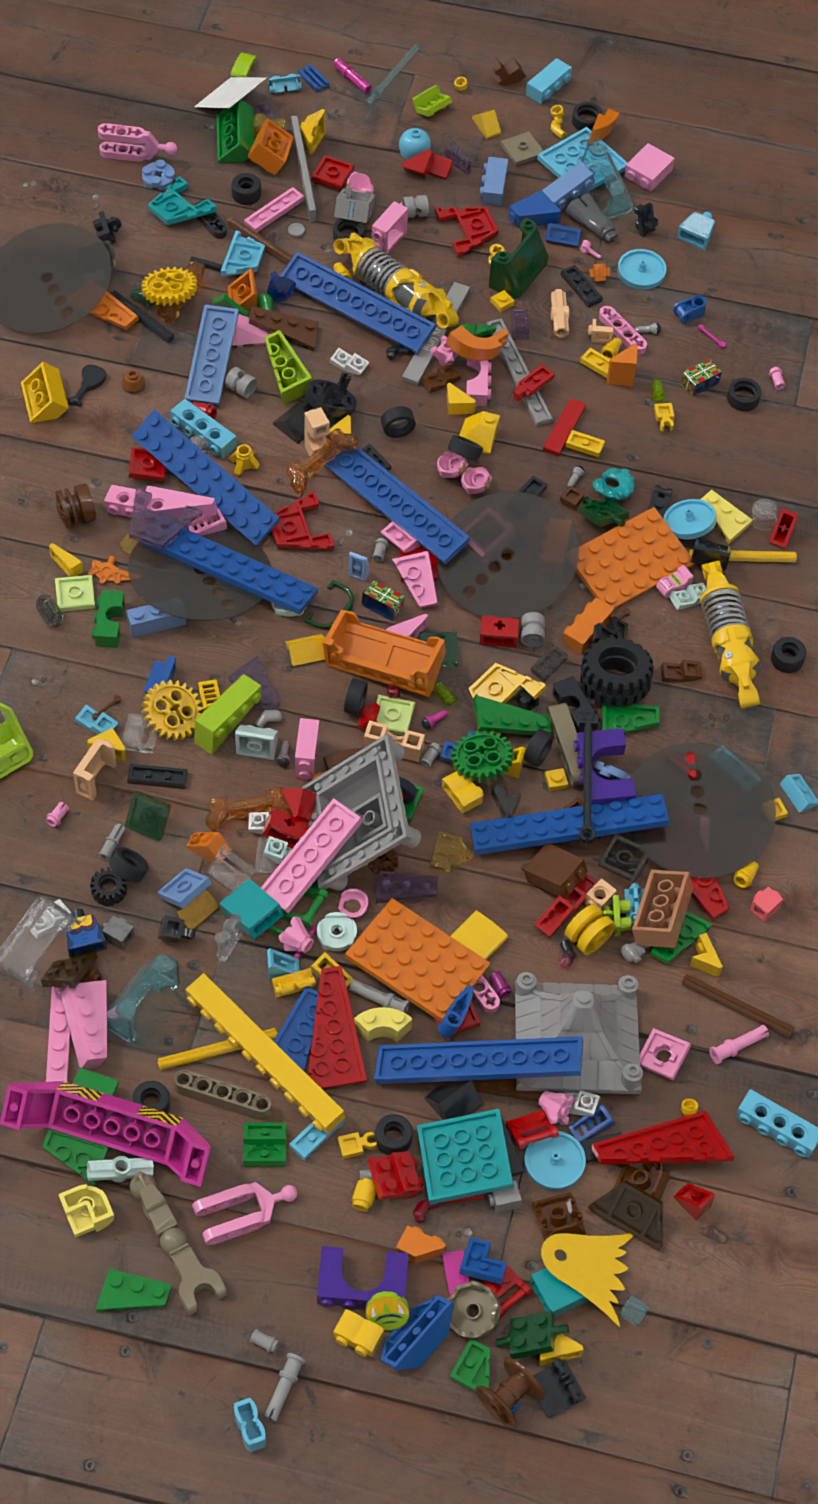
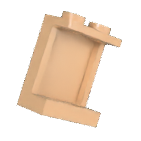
[73,738,117,801]

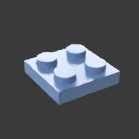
[157,868,212,908]

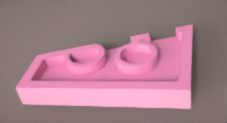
[392,551,439,609]

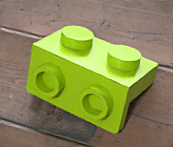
[413,85,452,117]

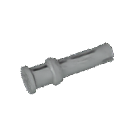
[349,979,410,1013]
[263,1353,306,1423]

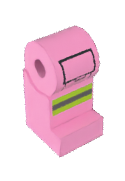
[656,565,693,598]

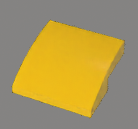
[451,911,508,960]

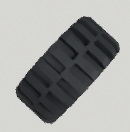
[580,637,654,707]

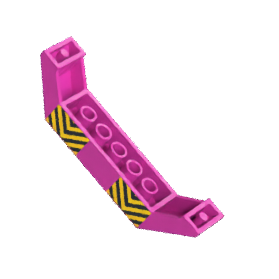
[0,1081,211,1187]

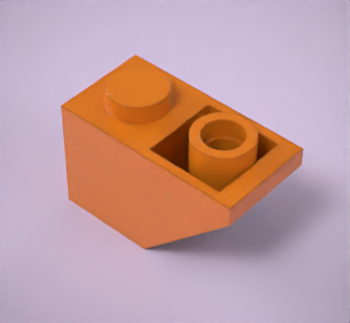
[186,832,232,863]
[396,1225,446,1264]

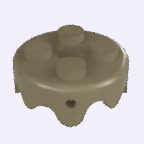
[446,1281,501,1339]

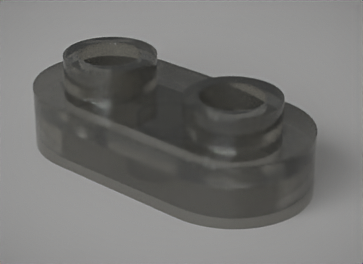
[36,595,63,627]

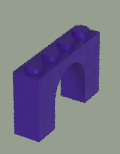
[573,728,636,805]
[317,1246,408,1309]

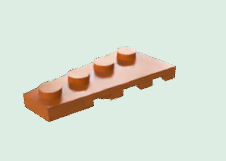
[67,279,139,331]

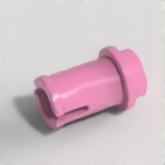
[769,367,786,390]
[46,802,69,827]

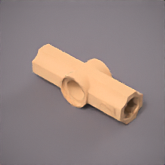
[551,289,569,338]

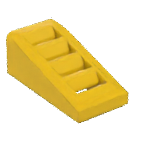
[49,543,83,577]
[198,679,220,712]
[310,952,353,988]

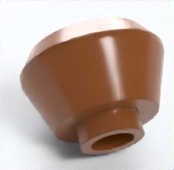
[121,370,145,392]

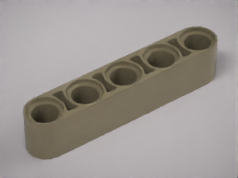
[546,703,582,786]
[174,1070,272,1120]

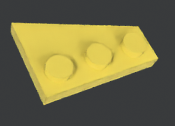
[700,490,753,544]

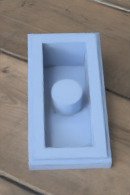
[349,552,370,581]

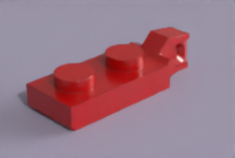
[513,364,555,402]

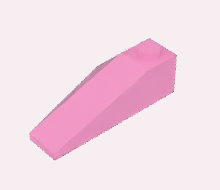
[232,314,274,348]

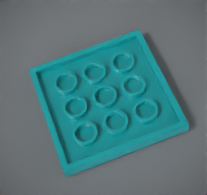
[417,1109,514,1204]

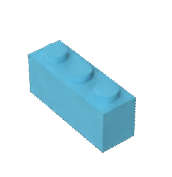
[526,58,572,104]

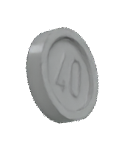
[288,223,305,238]

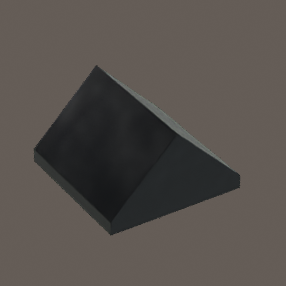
[273,402,314,444]
[691,538,732,571]
[425,1080,483,1120]

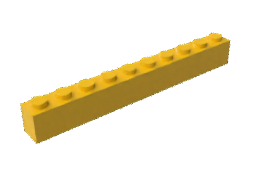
[185,973,346,1135]

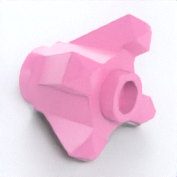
[430,335,459,367]
[279,917,314,953]
[539,1091,574,1125]

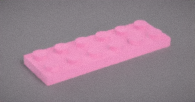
[261,798,364,913]

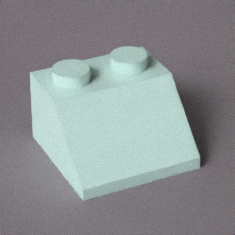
[235,725,278,760]

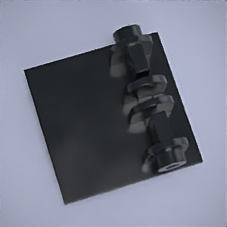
[532,1359,586,1418]

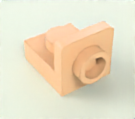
[588,319,613,344]

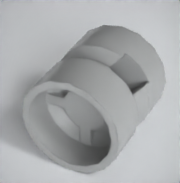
[402,195,429,218]
[225,367,258,398]
[521,612,545,647]

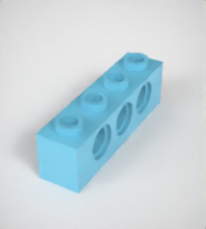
[170,399,237,459]
[735,1089,818,1159]

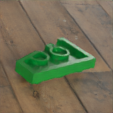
[602,703,659,733]

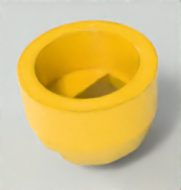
[454,77,468,91]
[550,105,564,118]
[681,1099,698,1116]

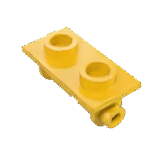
[272,968,316,998]

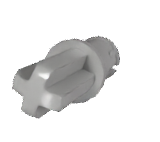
[98,824,126,861]

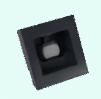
[514,688,539,711]

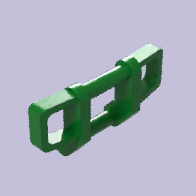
[267,880,329,936]

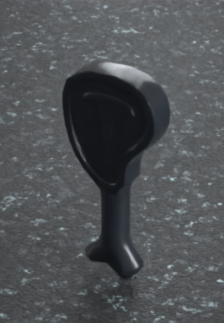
[68,365,107,406]

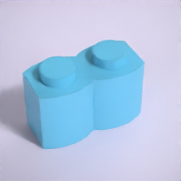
[234,1398,266,1453]

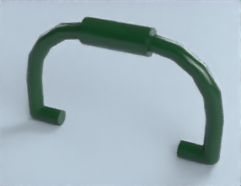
[304,580,354,628]

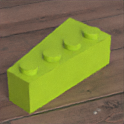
[264,330,312,405]
[194,674,262,755]

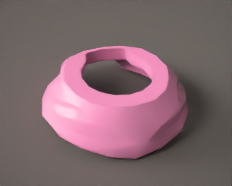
[338,889,369,918]

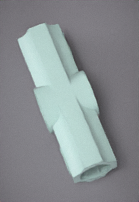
[87,1156,154,1182]

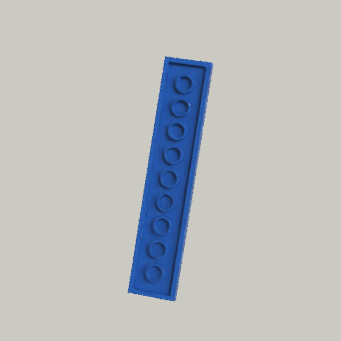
[278,252,437,354]
[131,409,281,547]
[322,439,471,565]
[140,518,318,615]
[470,794,670,855]
[374,1036,584,1084]

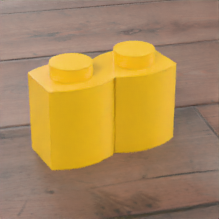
[442,771,484,814]
[333,1309,385,1357]

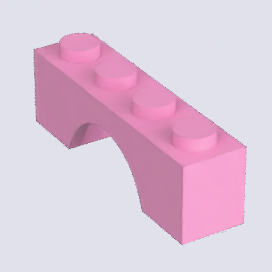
[466,358,491,407]

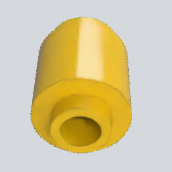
[351,1178,376,1212]

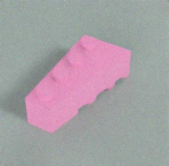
[61,980,107,1069]

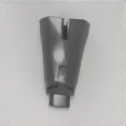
[566,192,618,242]

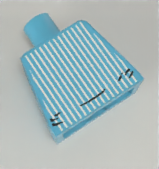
[677,212,715,250]

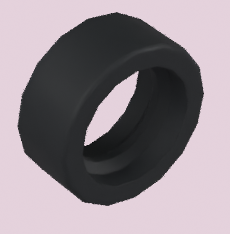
[572,102,603,131]
[333,218,365,242]
[727,378,762,411]
[381,406,416,438]
[448,435,483,461]
[344,678,368,716]
[524,728,554,767]
[109,847,149,883]

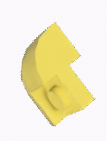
[58,1184,114,1238]

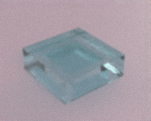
[619,1295,649,1327]

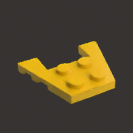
[468,663,547,735]

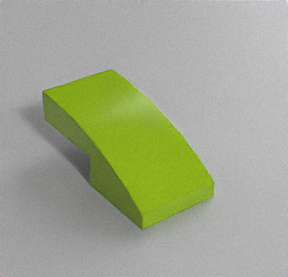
[231,52,256,77]

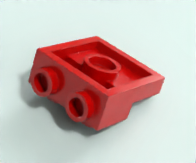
[367,1152,423,1200]

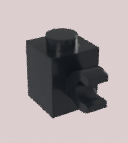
[157,915,196,943]

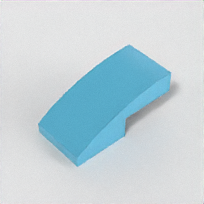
[74,705,118,734]

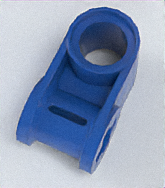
[673,295,707,324]

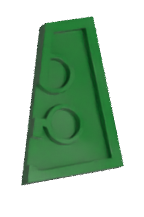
[650,911,713,965]
[42,1128,110,1187]
[96,1269,172,1312]

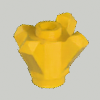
[228,444,260,476]

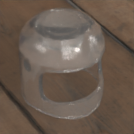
[751,498,778,531]

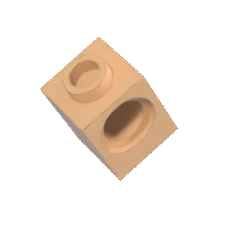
[585,878,617,911]

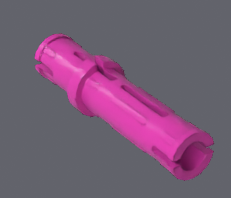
[333,58,372,94]

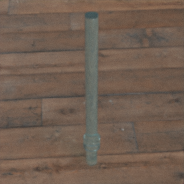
[366,44,419,105]

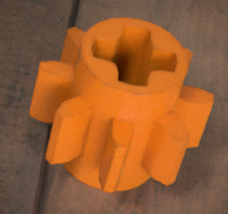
[589,263,610,282]

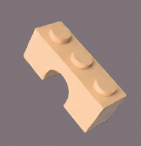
[305,407,330,462]
[364,721,425,762]

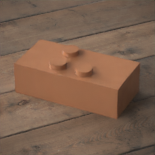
[632,870,693,948]

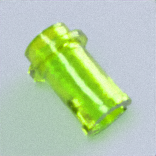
[651,379,666,402]
[434,682,457,705]

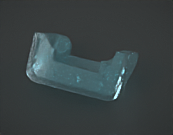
[581,141,634,218]
[107,954,180,1044]

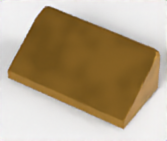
[177,890,220,929]

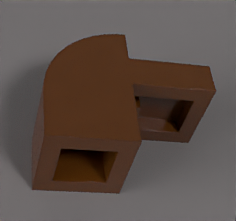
[491,57,526,86]

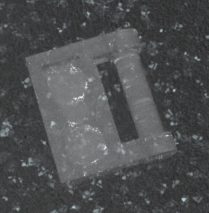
[121,713,158,754]
[206,844,256,893]
[215,913,242,962]

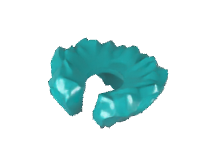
[593,468,635,502]

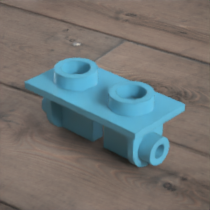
[268,74,302,94]
[624,883,644,925]

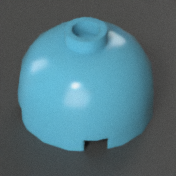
[399,128,431,159]

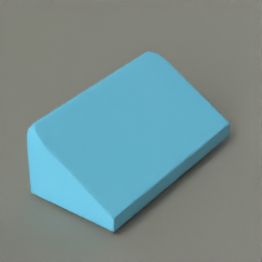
[780,774,818,813]

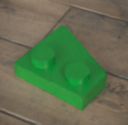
[449,1338,490,1393]

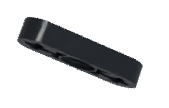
[194,201,227,239]

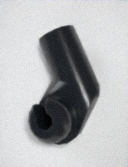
[386,345,408,360]

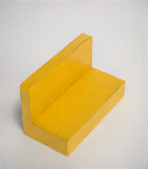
[285,634,325,666]

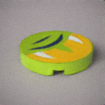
[366,1291,409,1331]

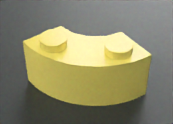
[354,1007,412,1042]

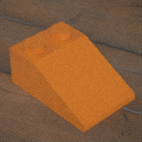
[248,118,294,175]

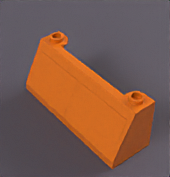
[323,609,446,697]

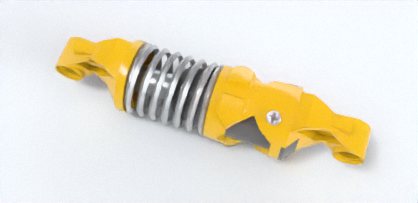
[334,233,459,329]
[700,560,761,709]

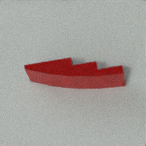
[534,873,598,937]

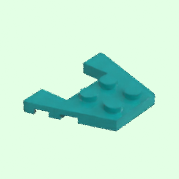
[148,176,217,225]

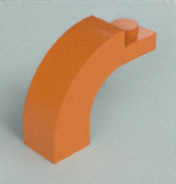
[446,325,509,360]

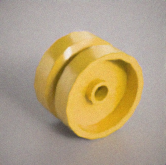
[565,904,616,955]

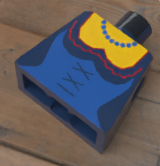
[66,909,107,958]

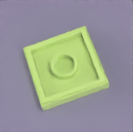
[55,575,95,612]
[376,694,415,736]

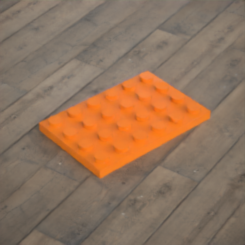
[566,507,695,610]
[345,898,491,1022]

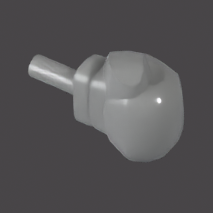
[621,942,651,963]

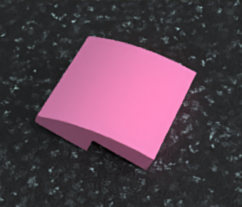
[380,522,421,553]

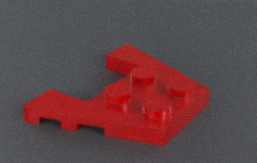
[435,207,499,257]
[271,491,334,550]

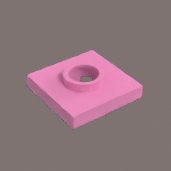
[640,1028,691,1081]

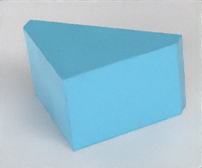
[267,948,300,981]

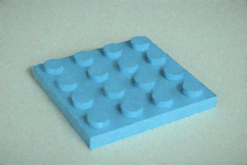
[537,127,627,197]

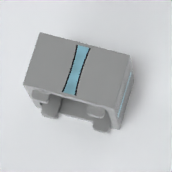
[334,187,375,223]

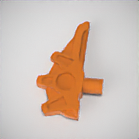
[88,556,143,585]

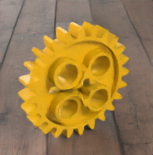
[141,267,198,306]
[141,680,203,741]

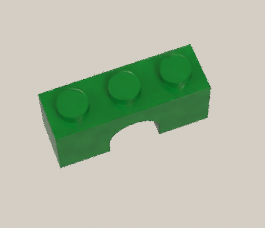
[92,590,125,648]

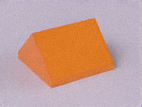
[227,268,257,312]
[606,343,638,387]

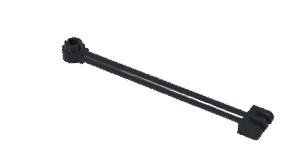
[578,712,598,844]

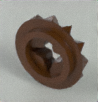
[368,850,399,875]

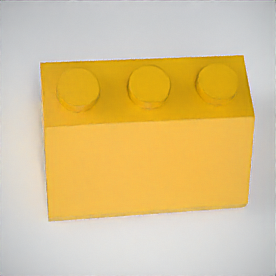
[20,362,69,423]

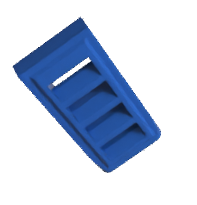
[568,1104,615,1143]

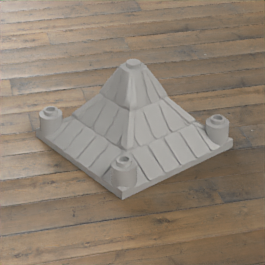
[302,734,421,891]
[515,972,643,1094]

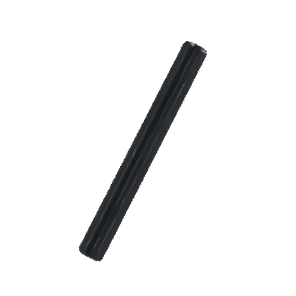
[110,290,174,342]

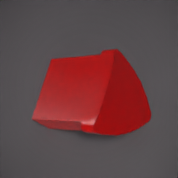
[357,702,381,732]

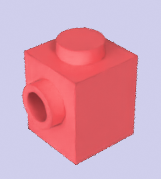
[750,887,783,923]

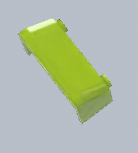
[0,703,33,779]

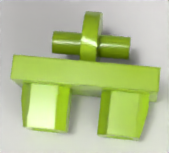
[603,895,631,936]

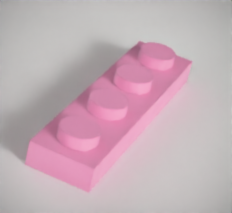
[244,187,304,232]

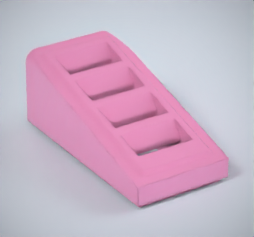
[186,509,228,536]

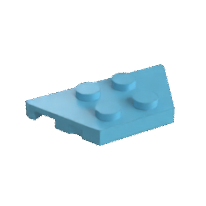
[221,231,265,276]

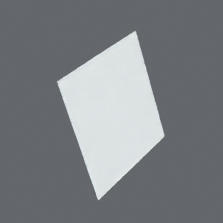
[194,77,266,108]

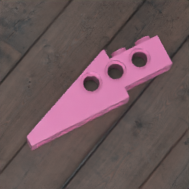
[104,485,218,525]

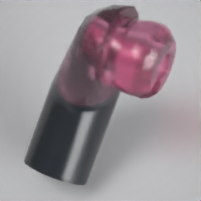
[558,940,576,968]

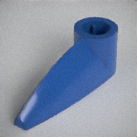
[438,985,474,1038]

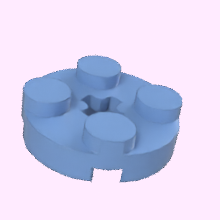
[142,159,175,190]
[592,761,631,780]

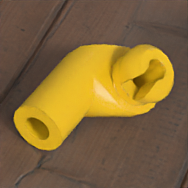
[551,116,566,139]

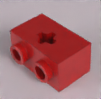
[479,616,519,648]
[261,807,309,848]

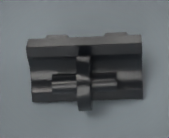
[634,203,659,237]
[92,211,122,244]

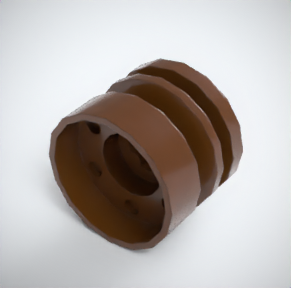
[55,483,96,528]

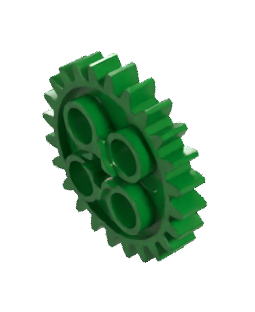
[451,730,514,783]

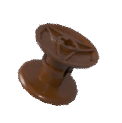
[475,1357,545,1429]

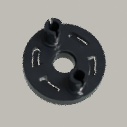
[304,373,357,417]

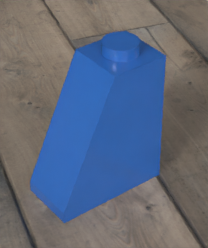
[508,190,561,228]

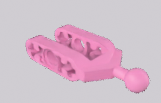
[98,123,177,162]
[192,1182,298,1245]

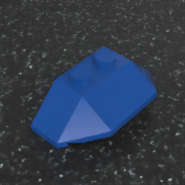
[381,1295,454,1370]

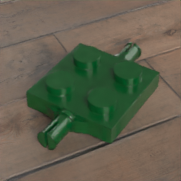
[579,496,629,527]
[496,1310,569,1359]

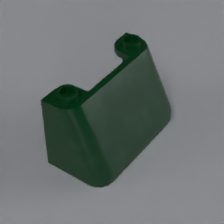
[489,217,548,299]

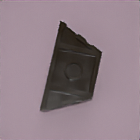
[40,950,98,988]
[588,1180,663,1250]

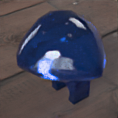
[267,271,296,302]

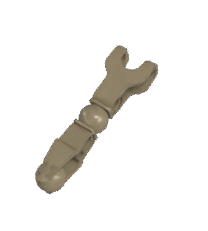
[130,1171,227,1315]

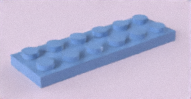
[184,304,239,406]

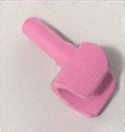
[580,240,601,259]

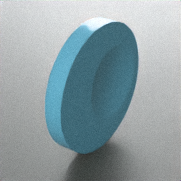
[617,249,667,290]
[664,499,717,539]
[524,1131,586,1191]

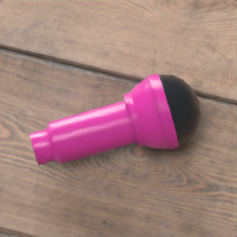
[421,710,448,729]

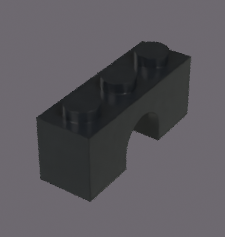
[552,676,600,733]

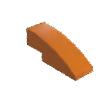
[588,108,620,143]

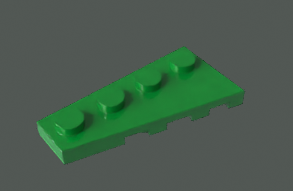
[473,695,552,735]

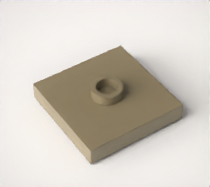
[500,132,543,166]

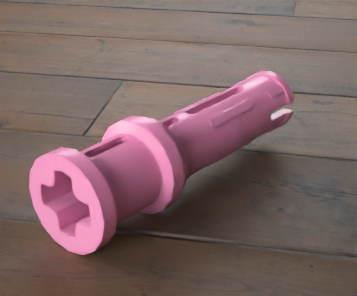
[709,1025,769,1064]

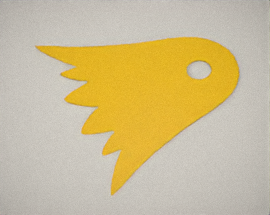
[541,1233,634,1327]

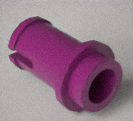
[489,971,511,998]

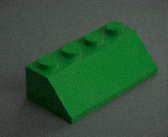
[217,99,254,163]

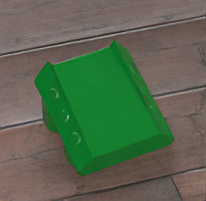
[455,324,497,337]

